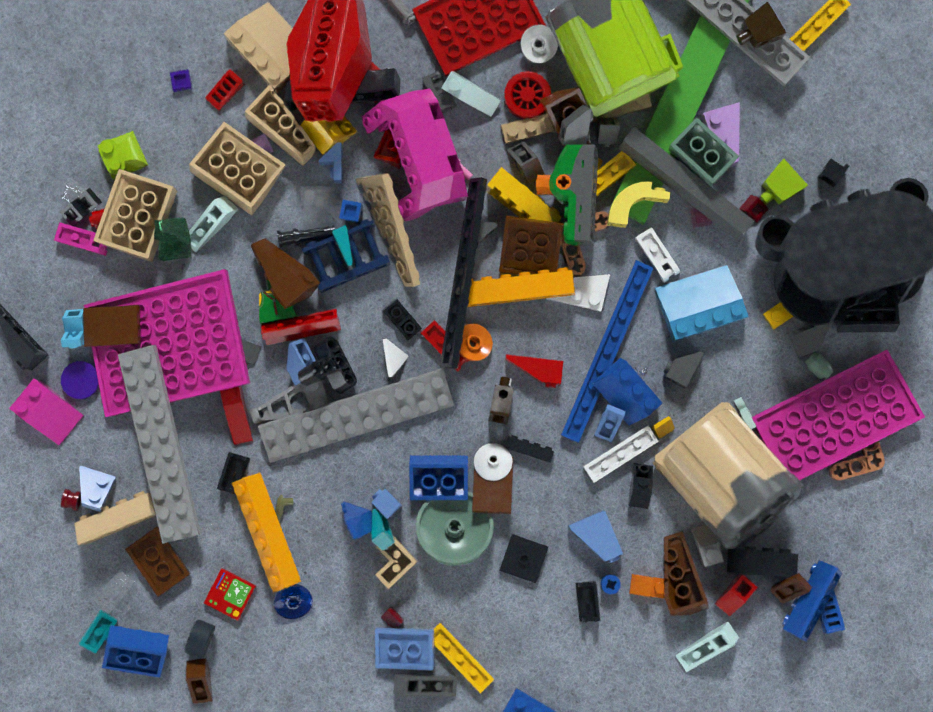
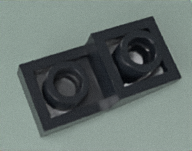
[382,298,422,341]

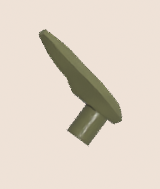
[275,494,293,523]

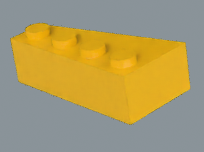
[487,167,561,223]

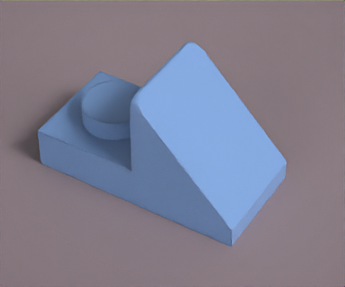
[318,142,343,184]
[594,404,626,442]

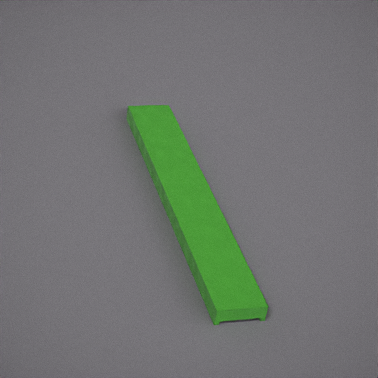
[610,0,749,225]

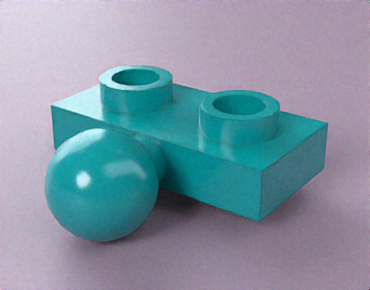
[79,609,118,654]

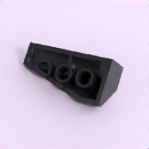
[0,304,48,371]

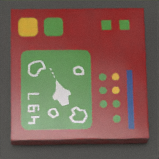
[204,568,257,621]

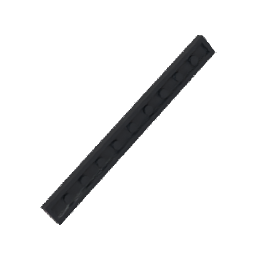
[440,177,487,369]

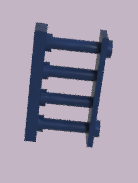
[302,219,391,293]

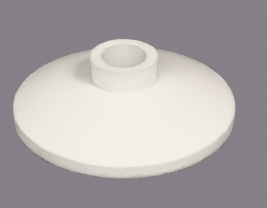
[521,25,558,63]
[474,443,512,481]

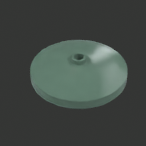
[416,491,494,566]

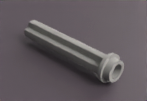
[387,0,416,25]

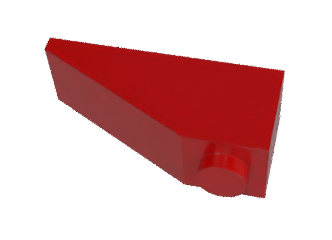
[505,354,563,388]
[220,386,253,445]

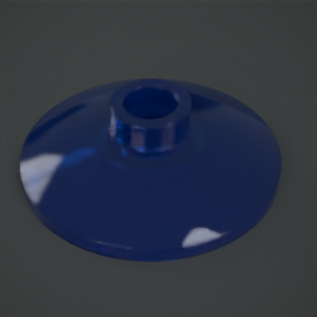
[274,584,313,619]

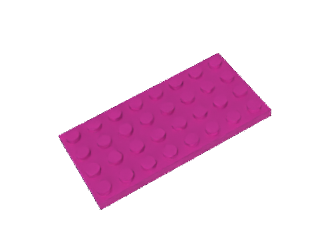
[752,350,925,480]

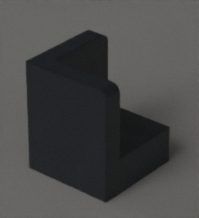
[818,159,849,187]

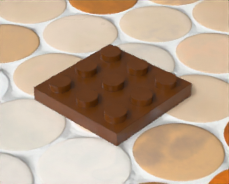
[499,216,564,275]

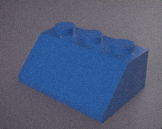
[592,358,662,426]
[409,455,468,500]
[102,625,169,678]

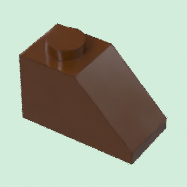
[186,658,213,704]

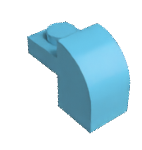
[61,309,84,349]

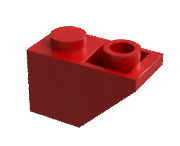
[714,574,758,616]

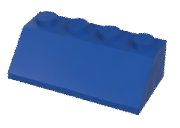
[782,560,842,642]

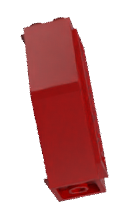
[287,0,372,122]

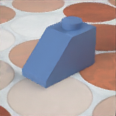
[286,338,316,386]
[371,489,402,519]

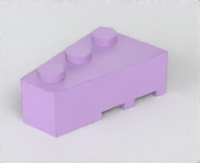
[700,102,740,167]

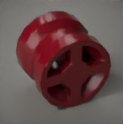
[61,489,81,511]

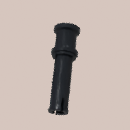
[277,225,335,248]

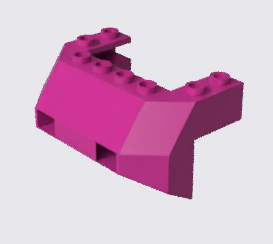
[361,89,468,222]

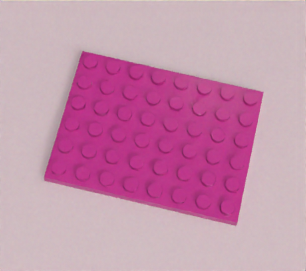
[84,269,250,417]

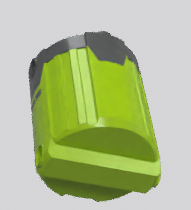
[545,0,680,118]

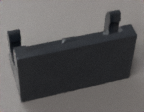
[217,452,250,494]
[576,581,601,622]

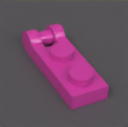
[54,222,108,256]

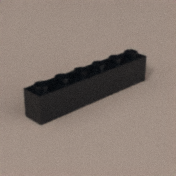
[285,68,401,110]

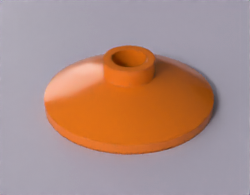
[460,324,493,361]

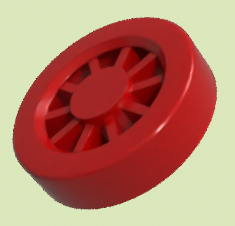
[504,71,551,120]

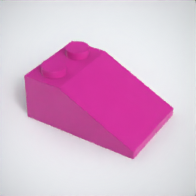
[9,378,84,445]

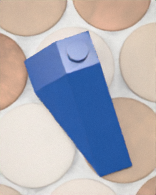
[341,502,372,540]

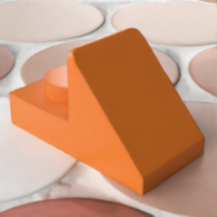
[629,574,665,599]

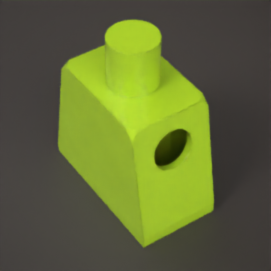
[759,159,808,205]

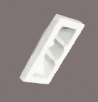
[383,339,408,378]

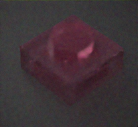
[690,208,712,228]

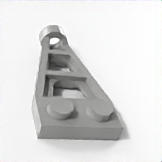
[250,381,329,424]

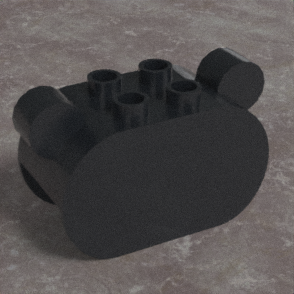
[755,178,933,325]

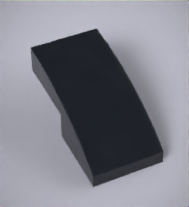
[60,188,102,226]

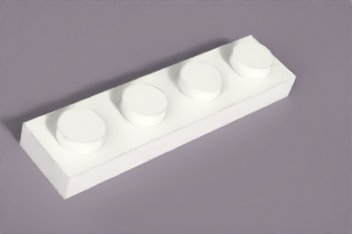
[583,425,659,483]

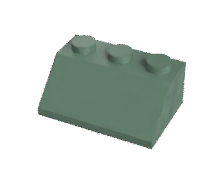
[668,117,739,187]

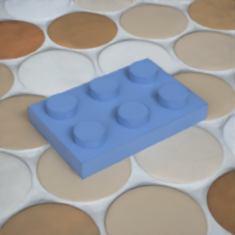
[375,628,434,670]

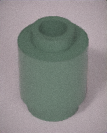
[804,352,834,379]

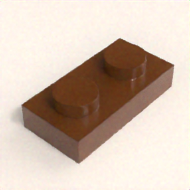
[770,573,812,604]

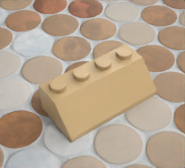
[75,491,156,545]

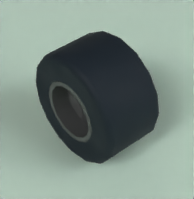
[184,620,215,658]

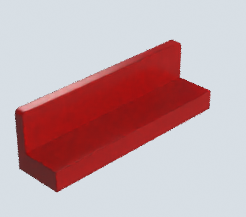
[261,309,341,345]

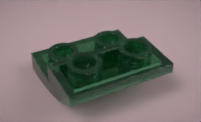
[154,217,191,261]

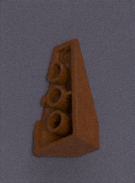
[540,87,591,148]
[664,531,709,616]

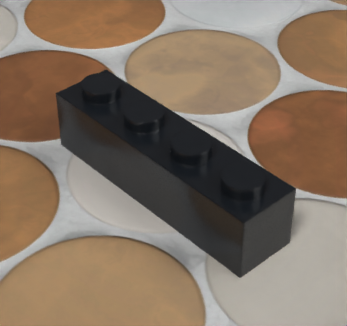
[505,435,554,463]

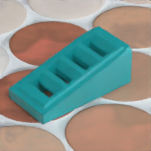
[332,225,353,267]
[371,508,395,550]

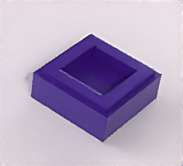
[170,69,192,92]

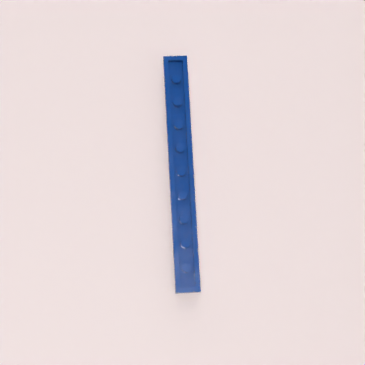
[561,260,653,443]

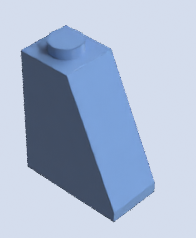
[568,510,623,563]

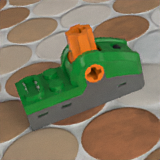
[536,144,598,246]

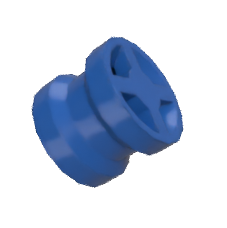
[600,574,621,594]

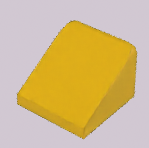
[652,416,675,439]

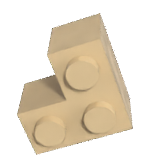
[375,535,418,589]

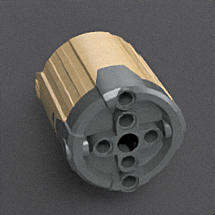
[652,402,803,549]

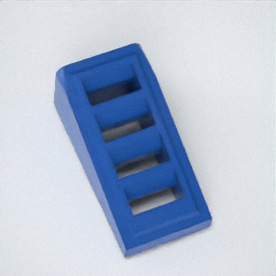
[820,591,845,634]

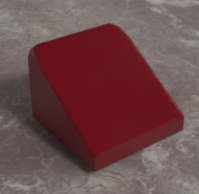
[739,195,769,223]
[381,607,404,628]

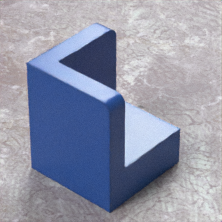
[339,200,363,225]

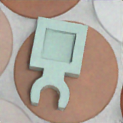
[734,397,756,429]

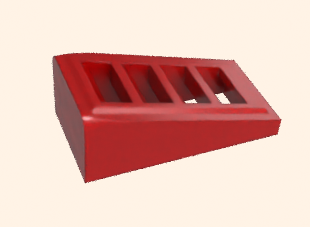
[205,69,245,111]

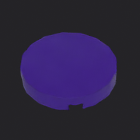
[61,361,99,399]

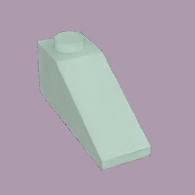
[441,71,501,117]
[183,196,238,253]
[676,622,739,672]

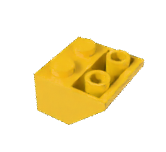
[300,116,357,155]

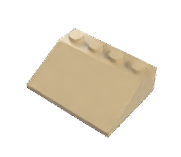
[224,2,293,94]
[189,122,286,216]
[93,169,177,262]

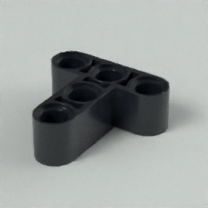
[298,336,357,394]

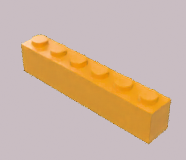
[467,268,575,307]
[232,473,301,592]

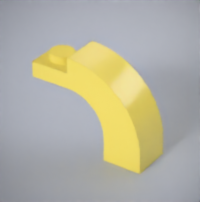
[607,182,670,228]

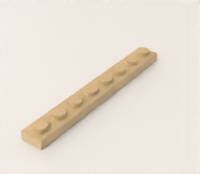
[501,94,652,144]

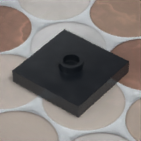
[499,534,548,583]

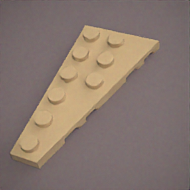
[355,173,420,287]

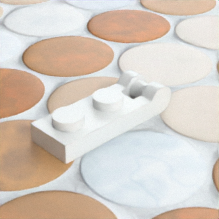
[635,227,680,283]

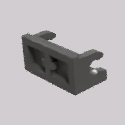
[422,71,457,114]

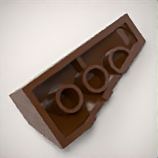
[251,238,320,309]

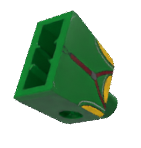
[259,280,297,324]

